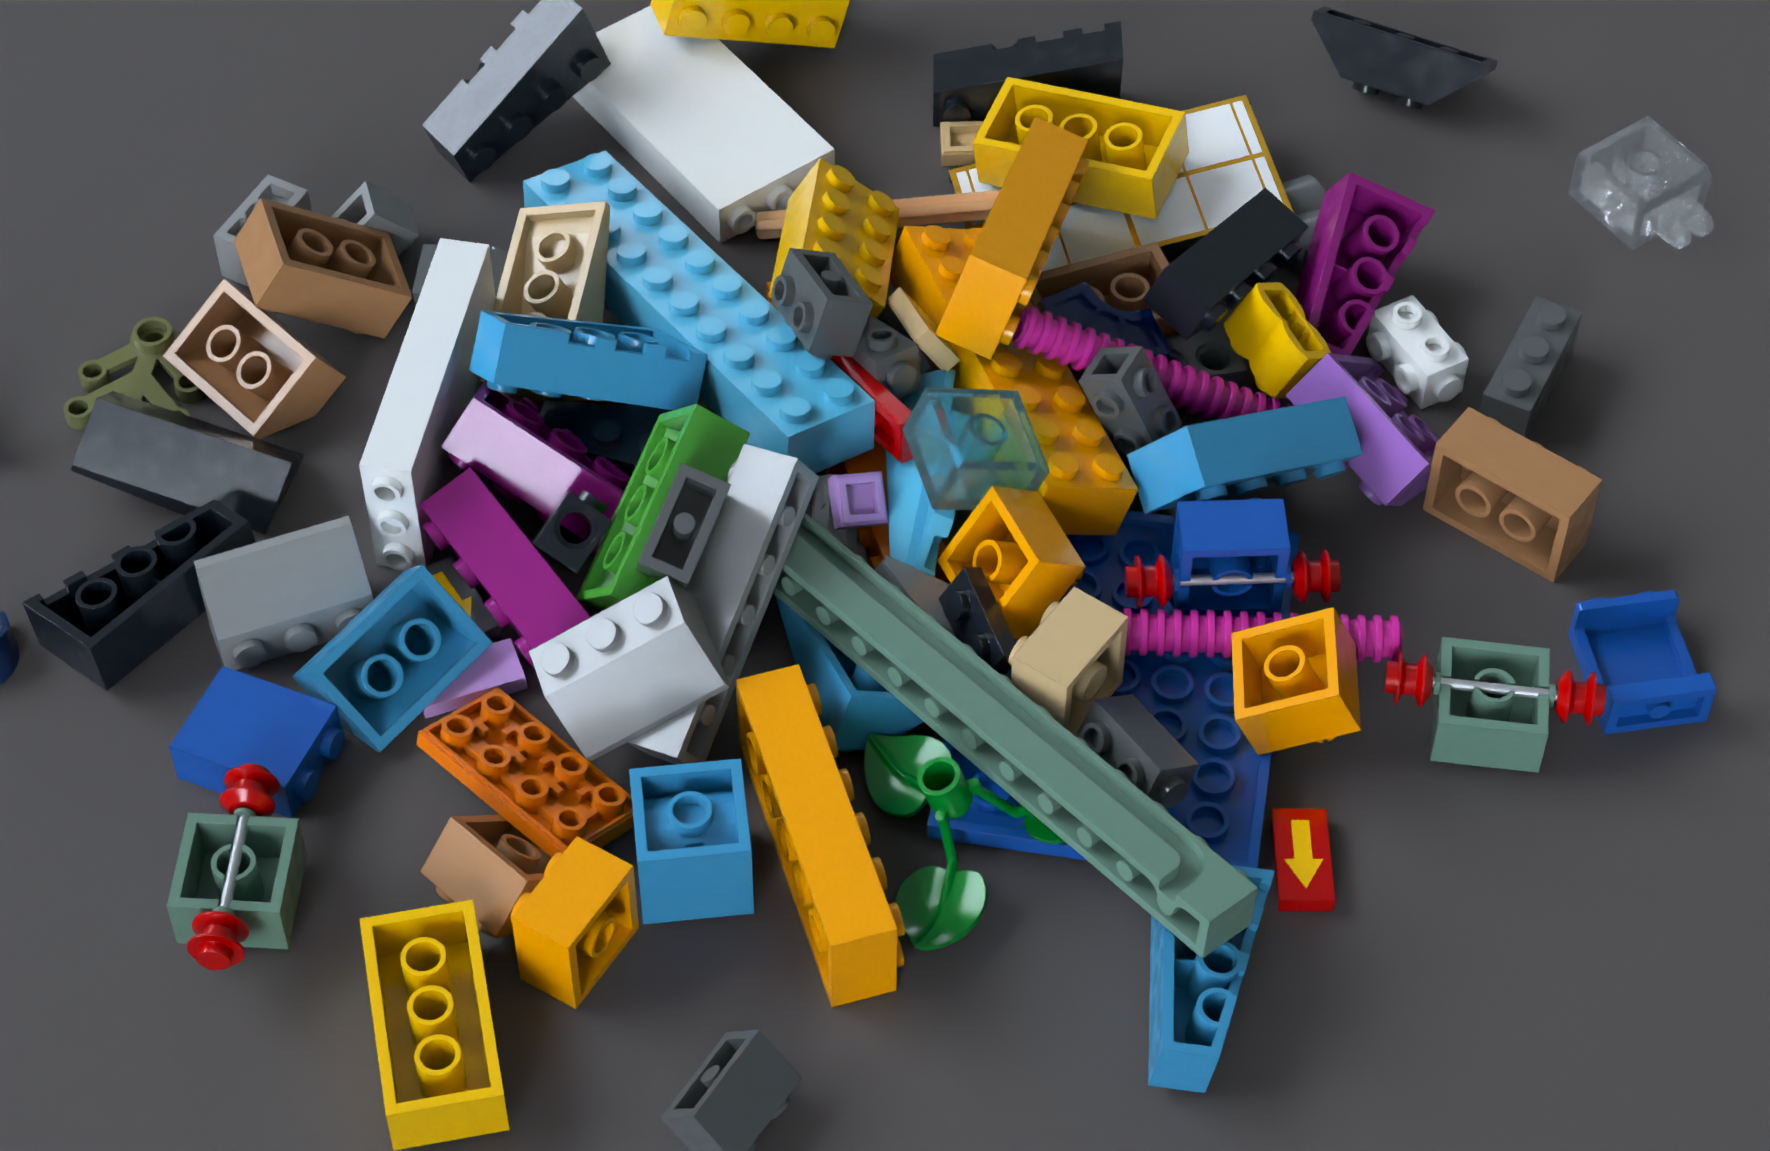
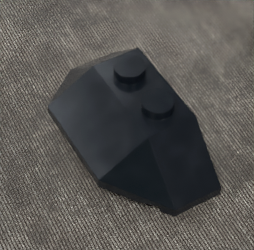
[1311,6,1498,109]

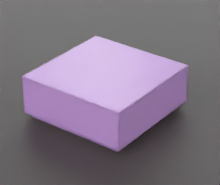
[827,471,889,530]

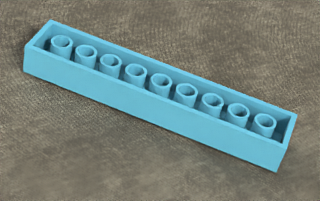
[523,150,875,474]

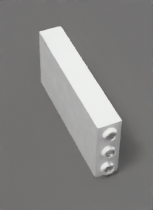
[572,5,835,244]
[359,238,496,570]

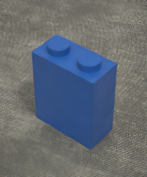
[169,666,345,818]

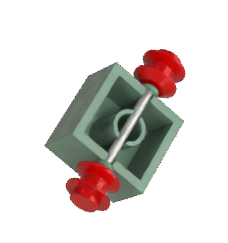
[1383,637,1606,773]
[167,763,307,970]

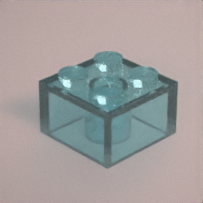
[902,387,1050,510]

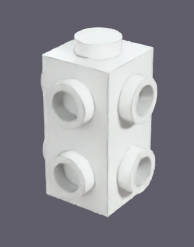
[1366,295,1469,409]

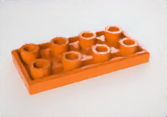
[416,687,634,858]

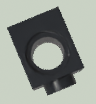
[531,489,612,574]

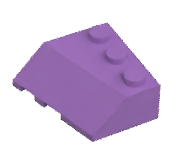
[1285,353,1439,506]

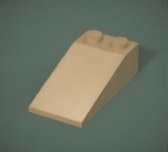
[476,201,610,404]

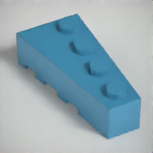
[469,310,708,410]
[1127,396,1363,514]
[1148,865,1275,1093]

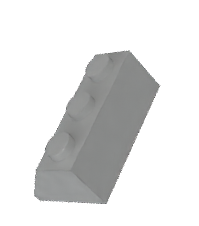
[194,516,373,670]
[529,576,730,761]

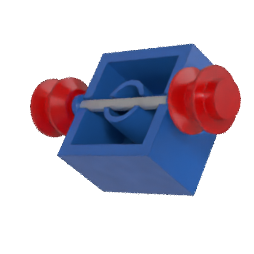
[1124,498,1340,616]

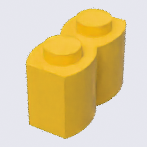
[1224,282,1331,399]

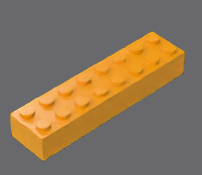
[889,225,1138,535]

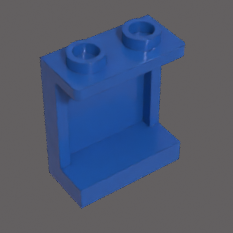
[1568,590,1717,735]

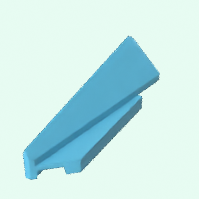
[886,369,970,577]

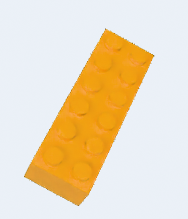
[935,116,1090,360]
[736,664,905,1007]

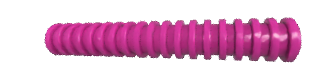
[1013,305,1293,421]
[1112,607,1403,663]

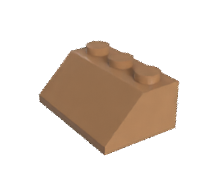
[163,279,346,439]

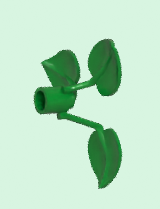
[864,734,1065,951]

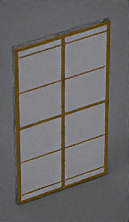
[948,95,1294,272]

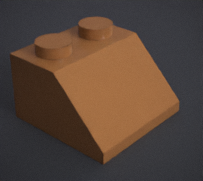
[420,815,551,938]

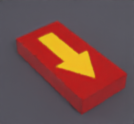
[1270,808,1335,911]

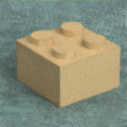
[1009,587,1128,736]

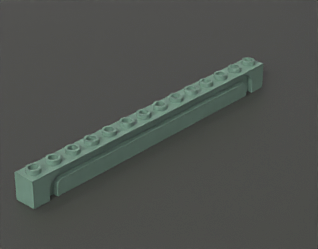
[773,513,1258,959]

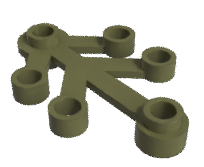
[63,317,206,430]

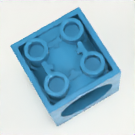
[629,758,754,924]

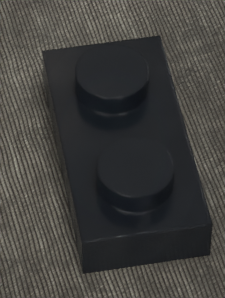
[938,567,1016,675]

